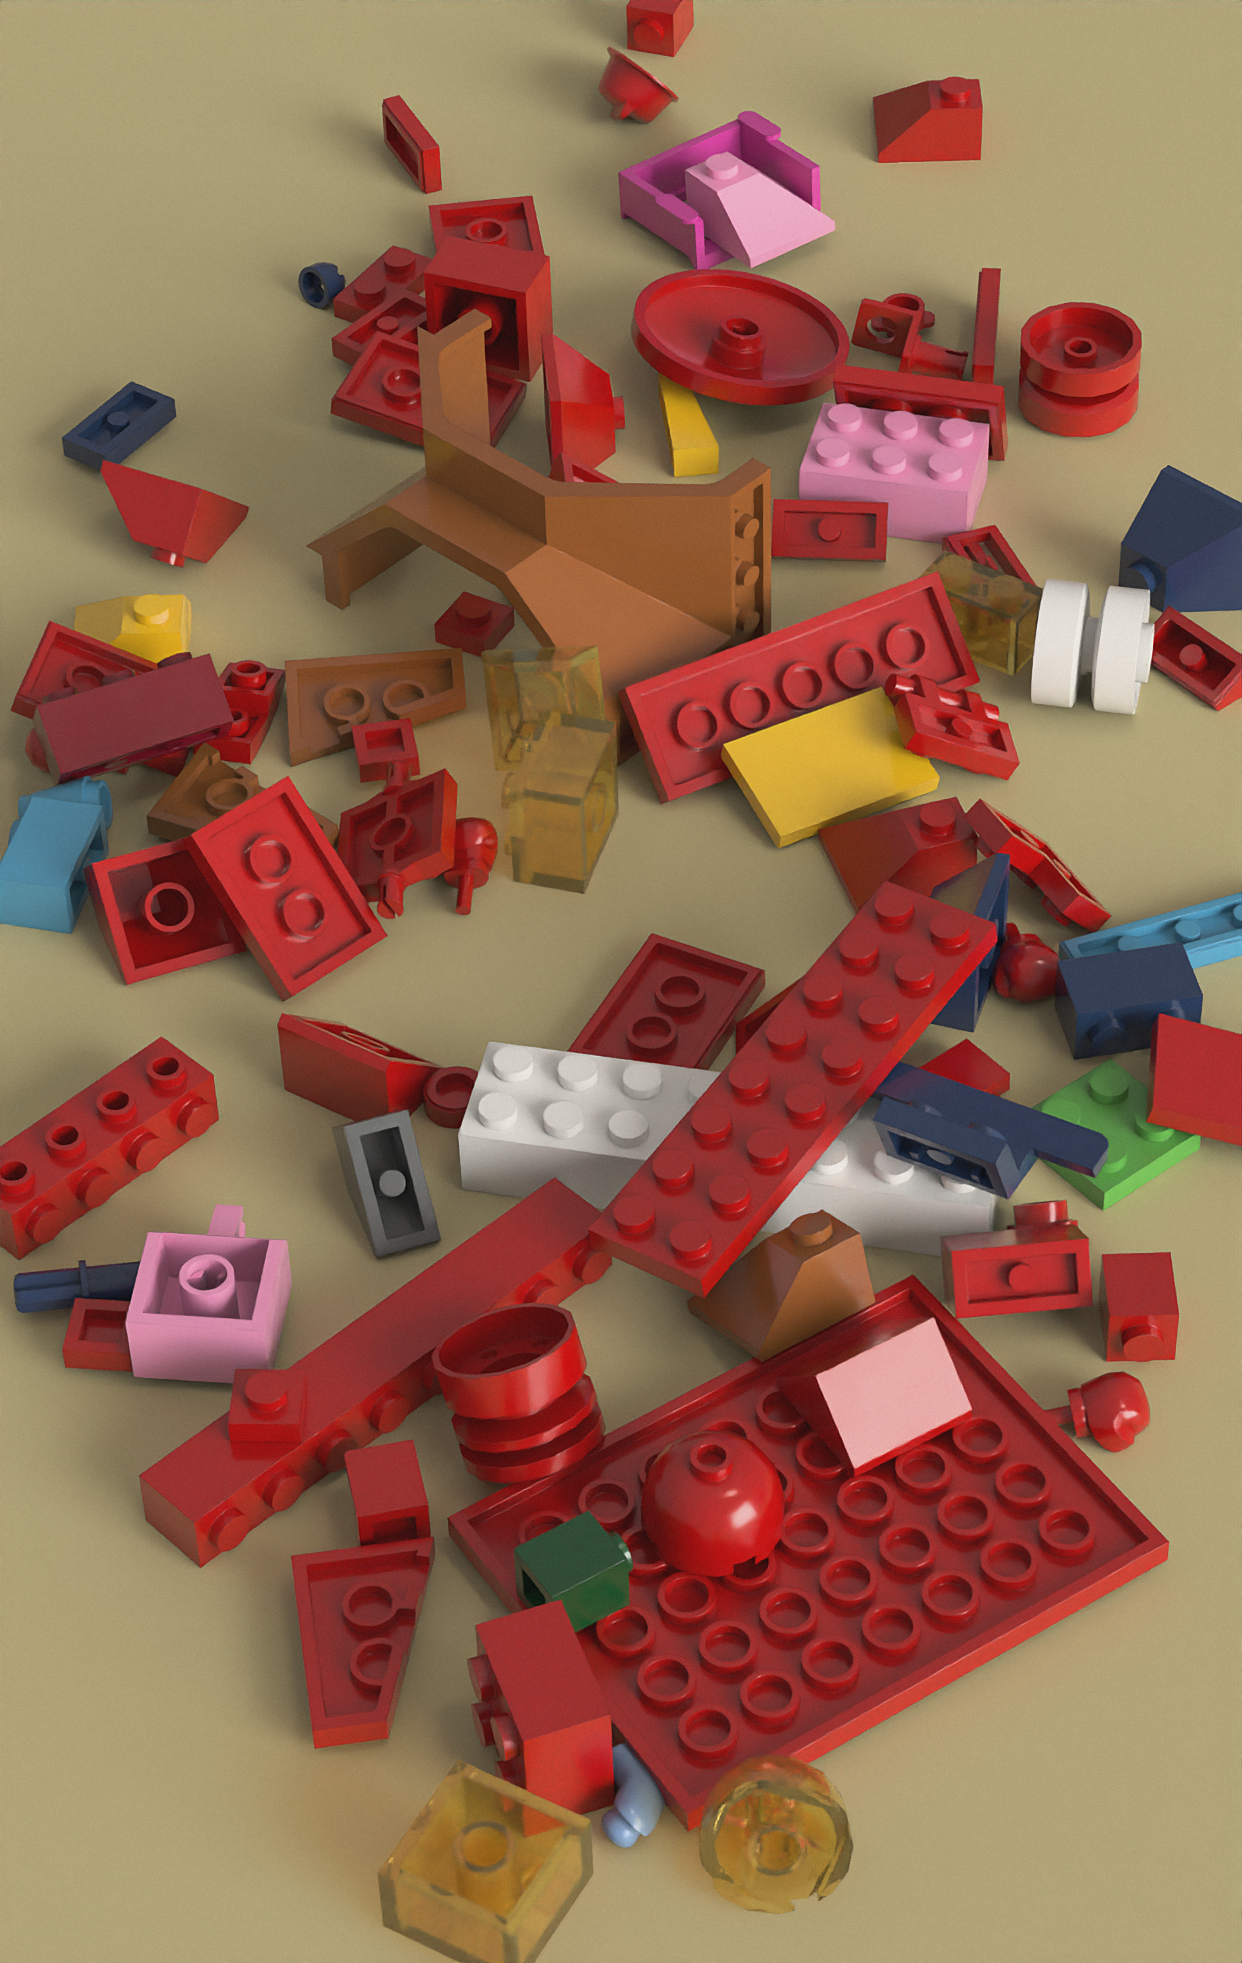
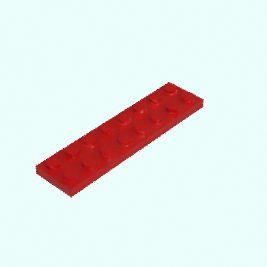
[587,880,998,1298]

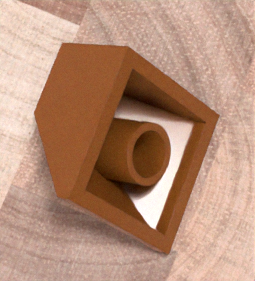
[687,1209,876,1362]

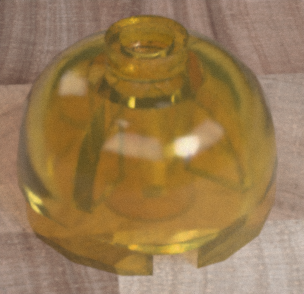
[698,1754,854,1914]

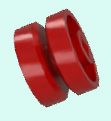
[1018,302,1142,437]

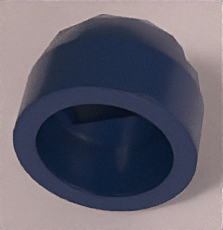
[298,262,346,308]

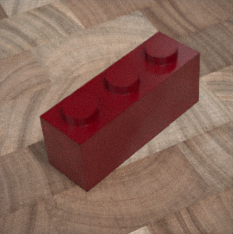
[32,652,234,786]

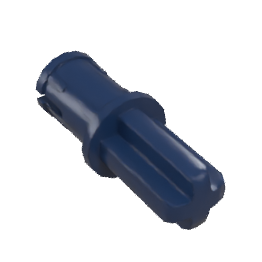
[13,1259,141,1313]

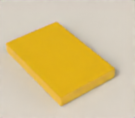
[721,687,940,849]

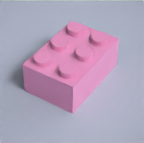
[799,403,989,544]

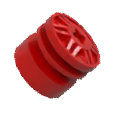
[431,1303,606,1483]

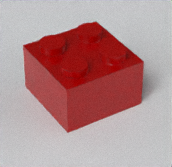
[423,236,553,382]
[467,1599,615,1831]

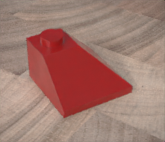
[873,76,983,163]
[541,333,625,469]
[100,460,249,568]
[818,797,978,914]
[82,838,247,985]

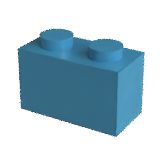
[0,796,109,934]

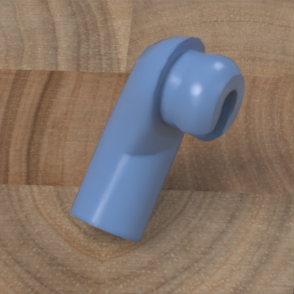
[601,1743,665,1848]

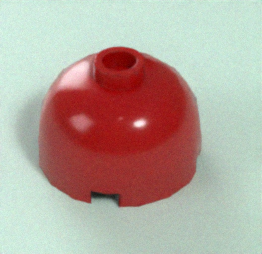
[640,1430,784,1577]

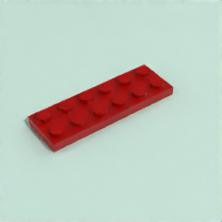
[617,571,981,805]

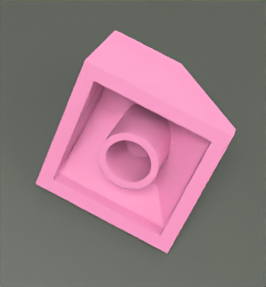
[685,152,835,268]

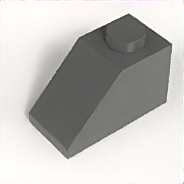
[332,1110,441,1257]

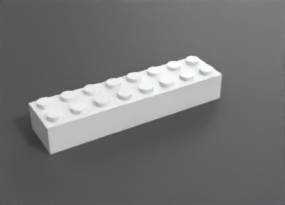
[458,1041,1000,1256]

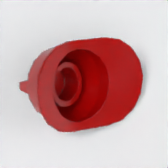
[598,47,679,124]

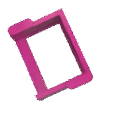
[618,111,821,270]

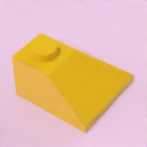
[74,594,192,663]

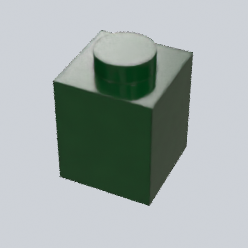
[514,1510,633,1633]

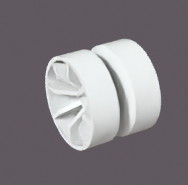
[1031,579,1155,715]

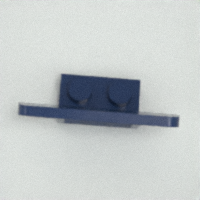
[870,1061,1109,1200]

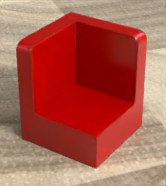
[344,1439,431,1546]

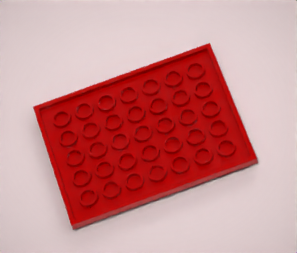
[447,1274,1169,1832]

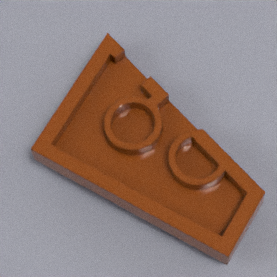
[147,742,339,850]

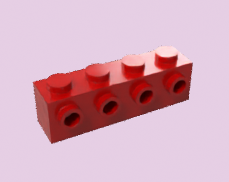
[0,1036,219,1260]

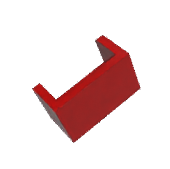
[940,1224,1093,1319]

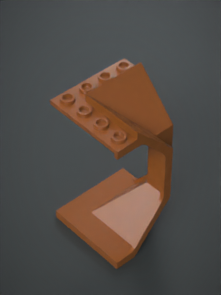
[306,309,771,771]

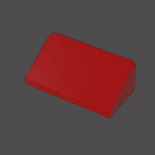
[1151,606,1242,711]

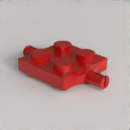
[337,759,458,919]

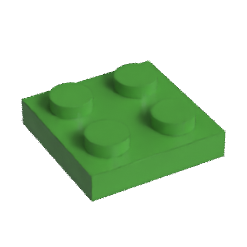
[1032,1058,1201,1211]

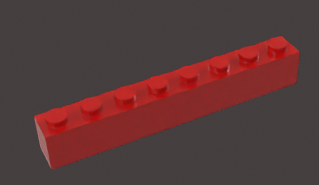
[139,1177,612,1568]

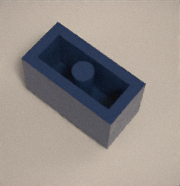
[1054,942,1203,1060]

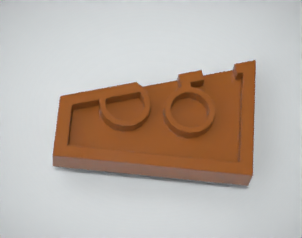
[285,648,467,767]

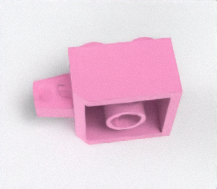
[125,1204,292,1384]

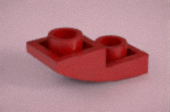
[193,660,286,765]

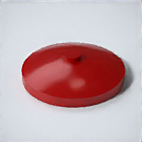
[631,269,850,406]

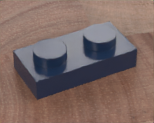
[62,381,176,470]

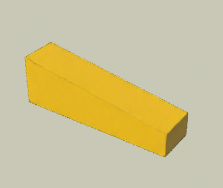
[658,372,719,478]

